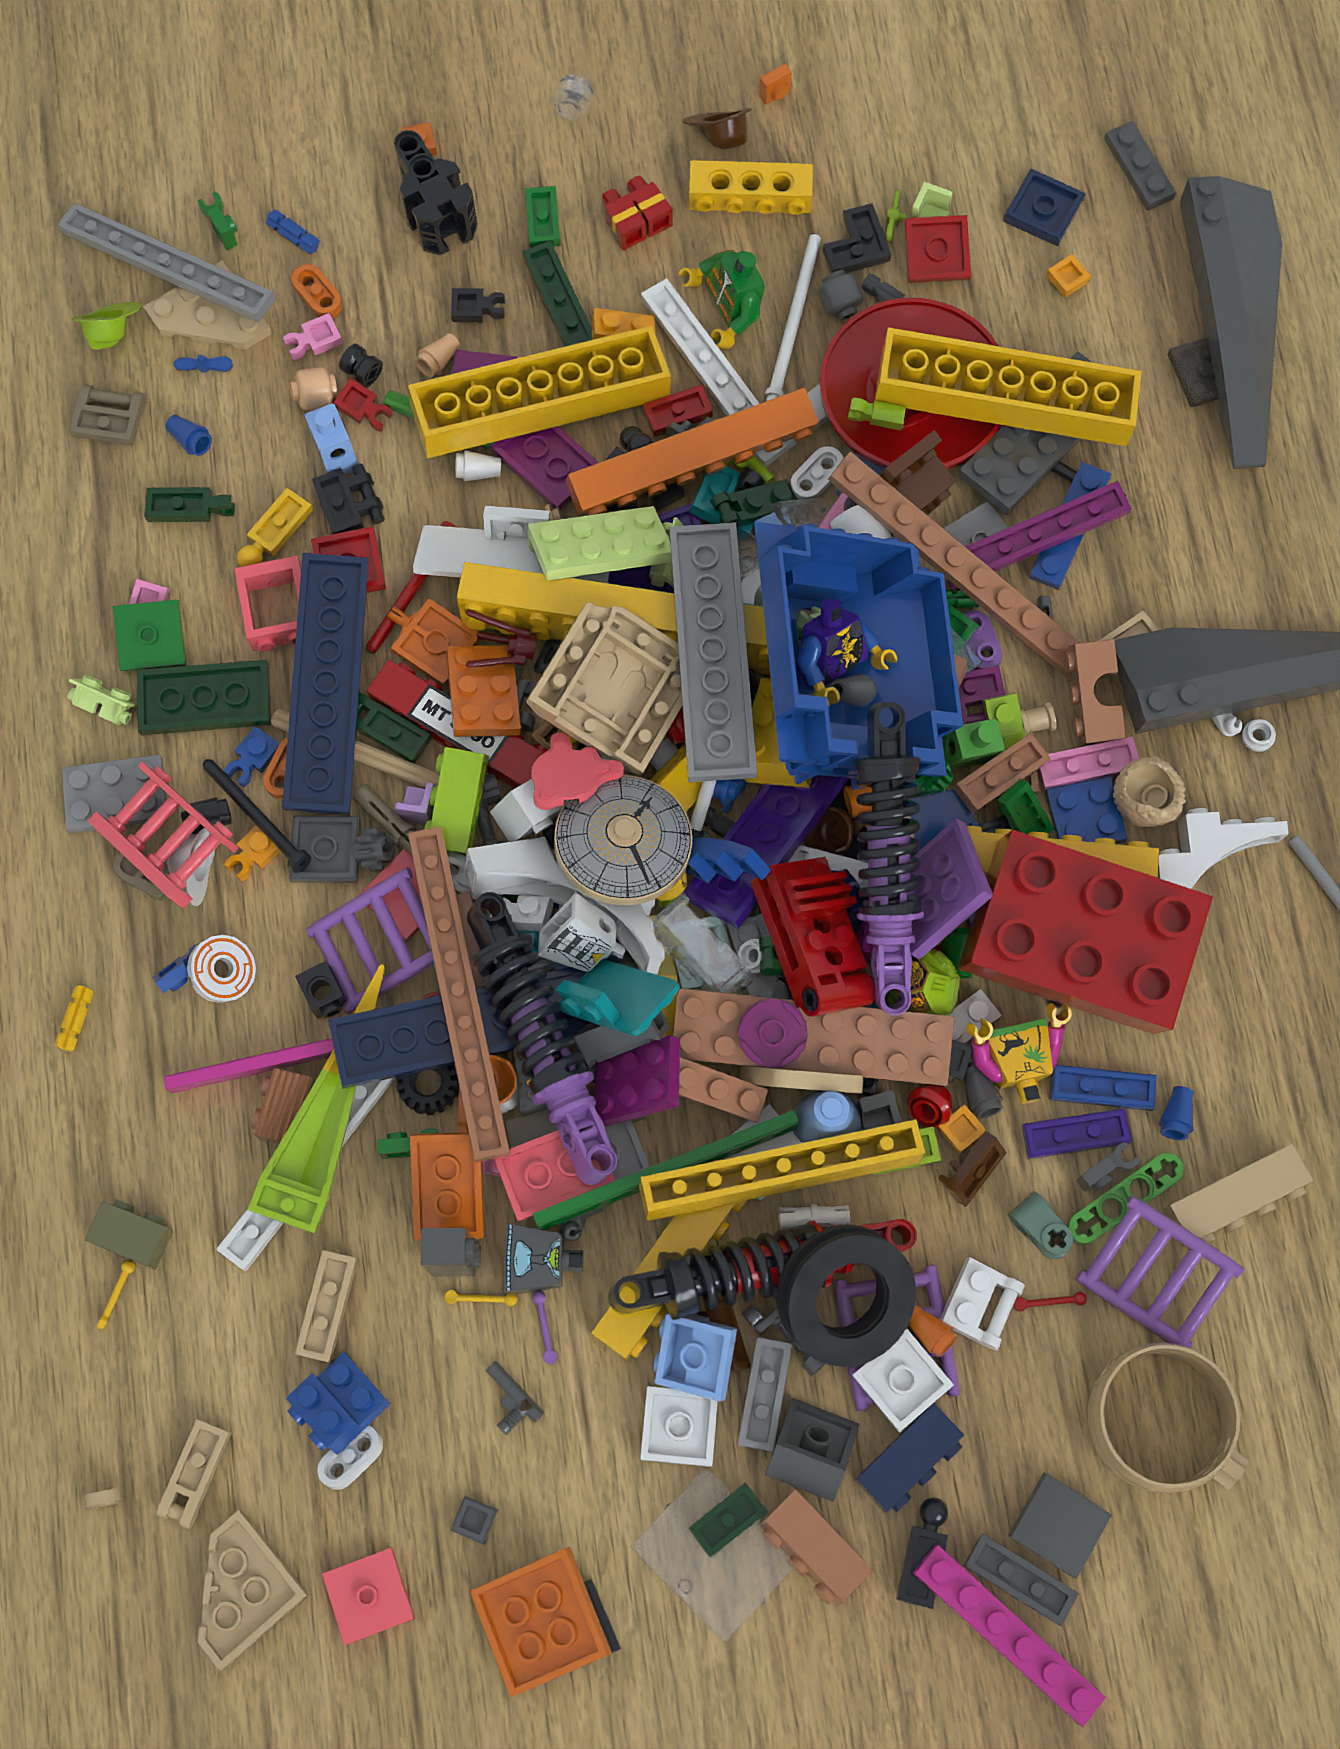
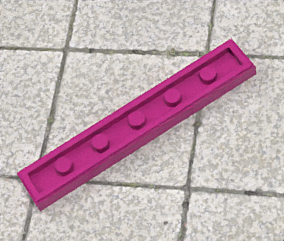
[164,1038,334,1093]

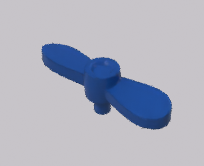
[173,355,233,373]

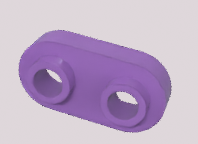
[963,610,1002,670]

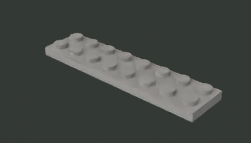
[670,523,757,782]

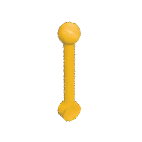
[96,1260,135,1331]
[444,1290,518,1307]

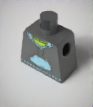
[503,1224,584,1294]

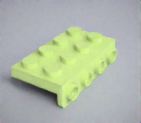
[528,506,672,581]

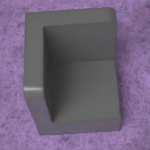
[857,1090,902,1130]

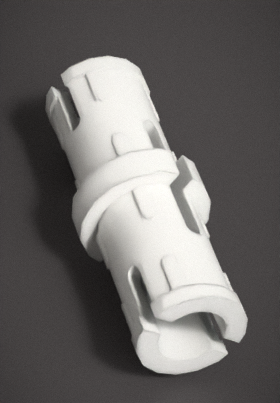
[778,1203,850,1230]

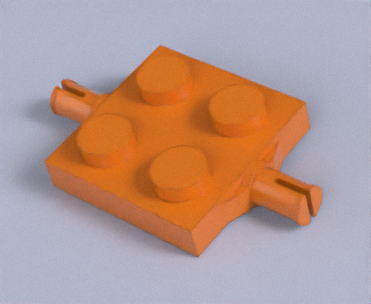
[387,598,481,687]

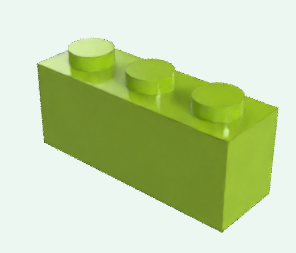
[424,747,489,853]

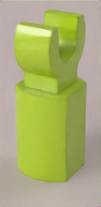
[848,398,906,430]

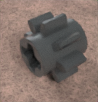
[353,828,395,871]

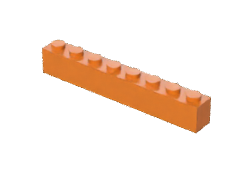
[565,387,819,517]

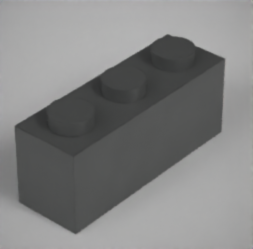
[421,1228,482,1277]

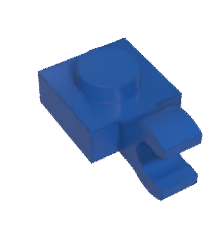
[152,944,198,993]

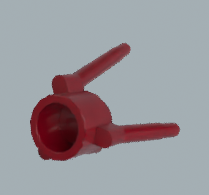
[465,609,537,668]

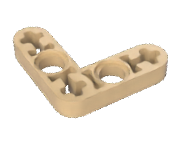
[739,1065,864,1093]

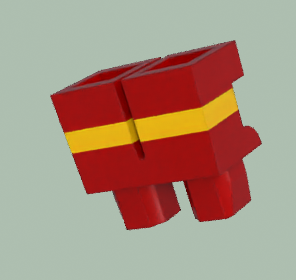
[602,175,673,251]

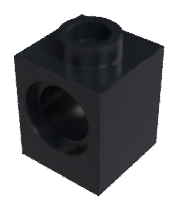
[295,961,346,1019]

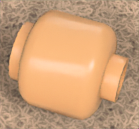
[289,367,337,411]

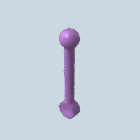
[532,1290,558,1364]

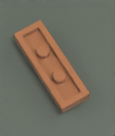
[953,733,1051,814]

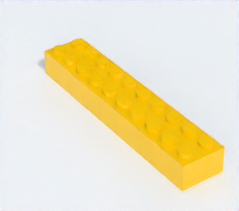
[457,562,770,675]

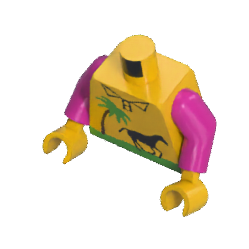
[966,1003,1072,1104]

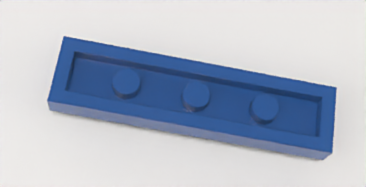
[1029,462,1111,590]

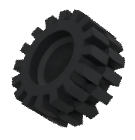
[396,1064,459,1115]

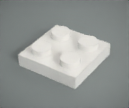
[852,1329,954,1433]
[640,1386,718,1467]

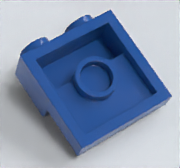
[286,1352,391,1455]

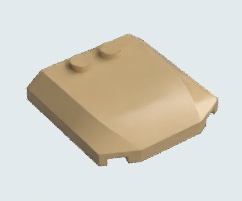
[526,602,682,775]

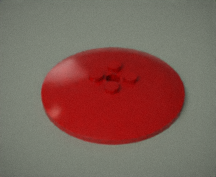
[820,298,1001,469]

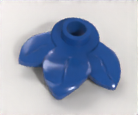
[714,779,748,814]

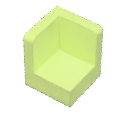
[911,181,953,218]

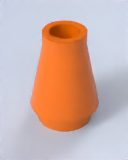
[908,1305,958,1357]

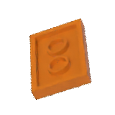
[446,645,521,737]
[410,1132,485,1240]

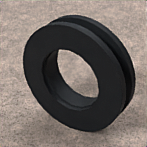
[777,1225,916,1367]

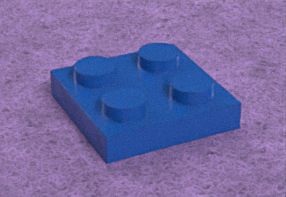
[1045,776,1127,844]

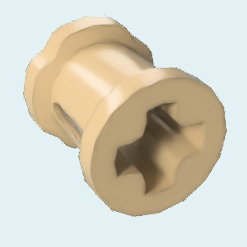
[1020,702,1056,736]

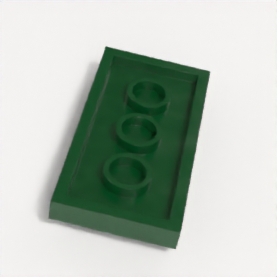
[137,659,271,735]

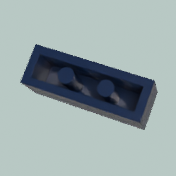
[854,1403,964,1512]

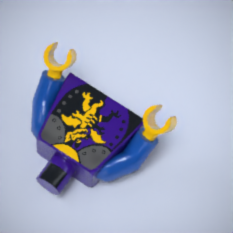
[797,599,897,707]

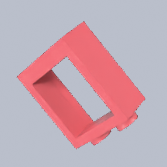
[234,555,302,652]

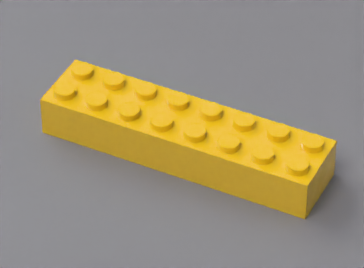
[408,326,671,459]
[875,327,1142,446]

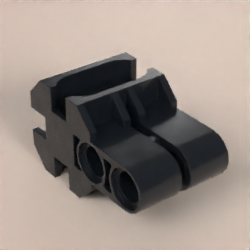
[394,130,478,255]

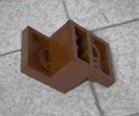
[879,430,957,536]

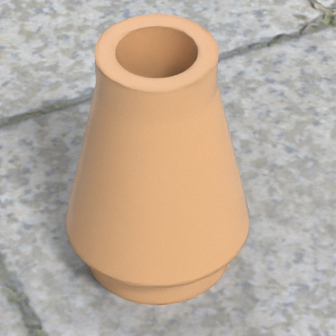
[415,333,460,377]

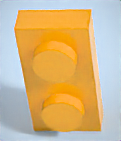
[591,308,655,340]

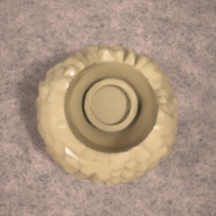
[1113,756,1186,827]

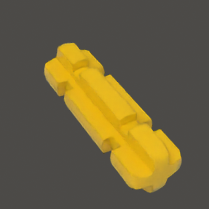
[55,985,94,1052]

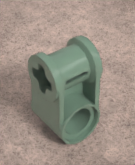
[1008,1191,1073,1259]

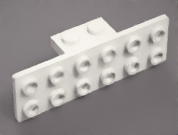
[413,506,610,583]

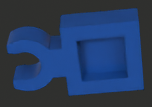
[224,726,280,787]

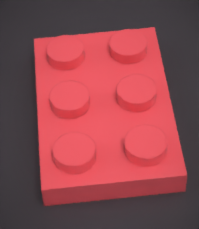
[495,1130,616,1222]

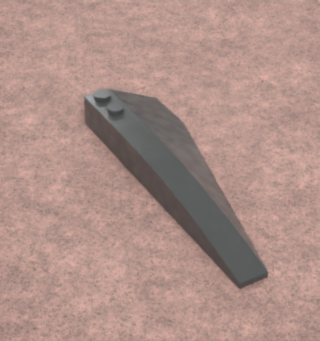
[1180,176,1282,469]
[1115,628,1340,734]

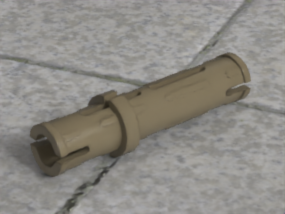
[353,784,417,856]

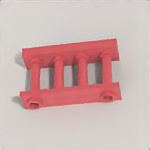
[88,762,238,909]

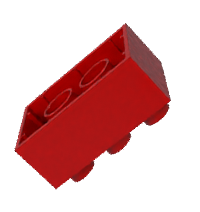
[958,830,1213,1034]

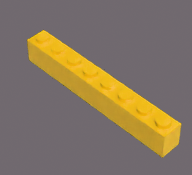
[639,1119,925,1221]

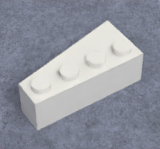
[490,754,630,842]

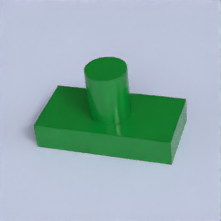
[997,779,1054,834]

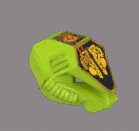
[886,949,960,1016]

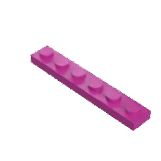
[912,1544,1106,1727]

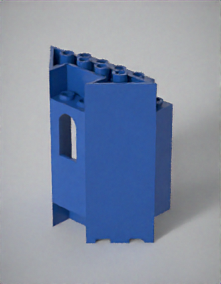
[754,521,963,790]

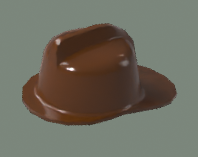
[682,108,752,149]

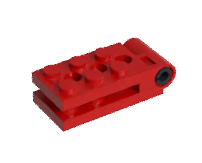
[750,857,875,1017]

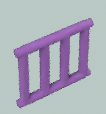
[306,867,434,1014]
[1076,1195,1244,1348]
[834,1265,960,1411]

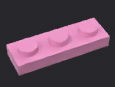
[1038,736,1139,791]

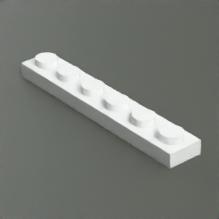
[641,278,759,416]

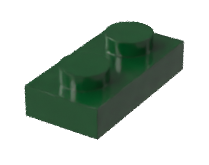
[688,1482,768,1558]

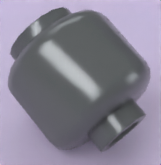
[818,270,863,320]

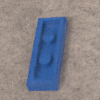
[1050,1065,1157,1111]

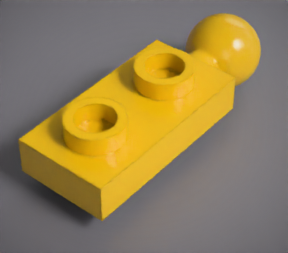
[237,488,313,567]

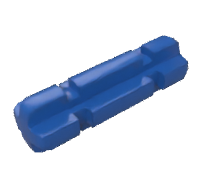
[265,210,320,254]

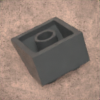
[765,1398,859,1501]

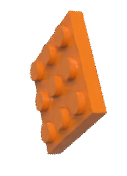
[470,1547,612,1698]

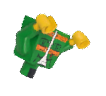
[678,250,765,350]

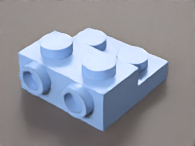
[653,1313,737,1401]

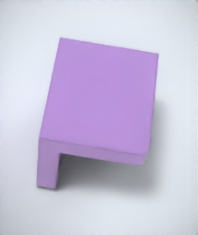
[395,782,436,825]

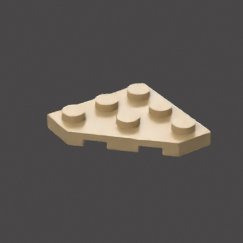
[143,260,272,350]
[197,1510,308,1671]

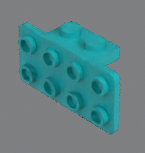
[555,959,680,1036]

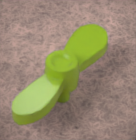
[886,190,907,242]

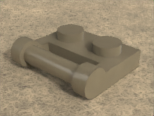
[69,384,146,446]

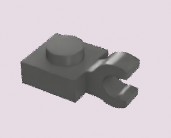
[1076,1142,1140,1192]

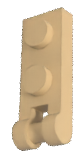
[156,1419,231,1529]

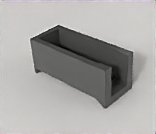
[574,1010,670,1067]

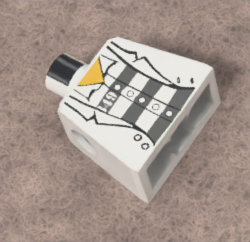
[538,893,625,972]

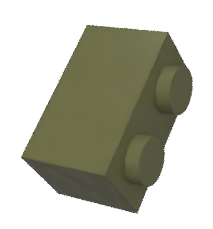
[84,1199,173,1270]

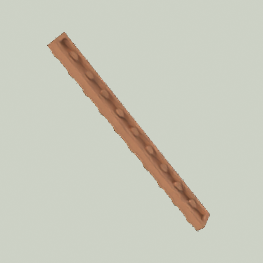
[828,451,1080,682]
[408,827,510,1163]

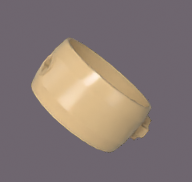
[1087,1343,1249,1493]

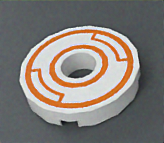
[187,935,256,1003]

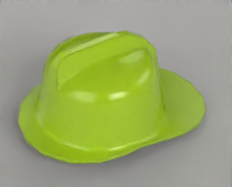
[72,302,142,350]

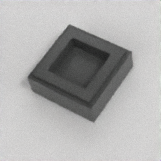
[450,1496,498,1544]

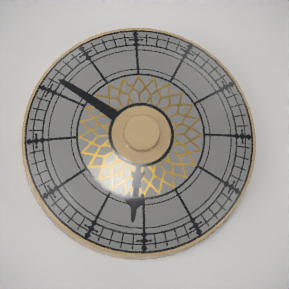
[554,775,692,906]

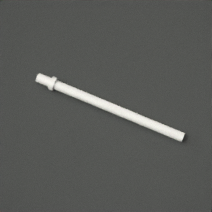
[764,234,821,401]

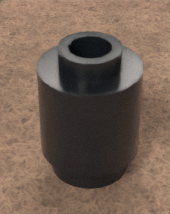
[181,797,232,834]

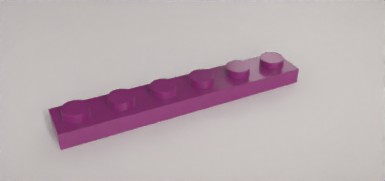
[946,481,1132,590]

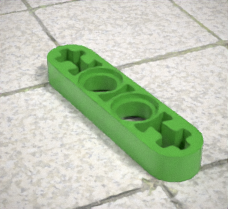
[1067,1153,1184,1245]

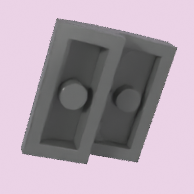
[1008,1473,1112,1579]

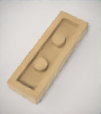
[295,1250,358,1363]

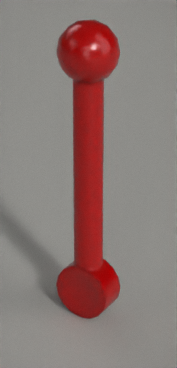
[1013,1292,1087,1312]

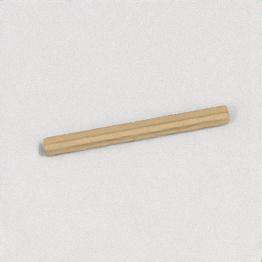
[271,709,440,788]

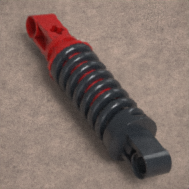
[608,1219,917,1320]

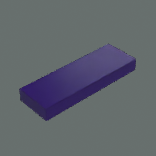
[1022,1108,1132,1160]

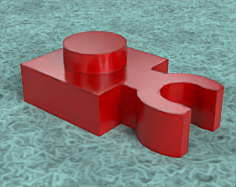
[333,378,392,431]

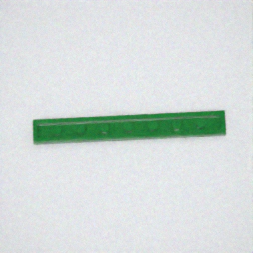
[533,1110,799,1230]

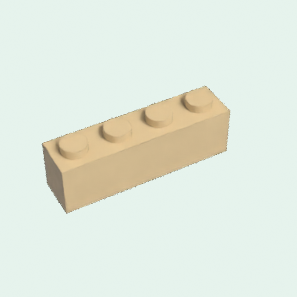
[1163,1144,1314,1247]

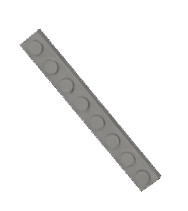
[57,203,276,323]

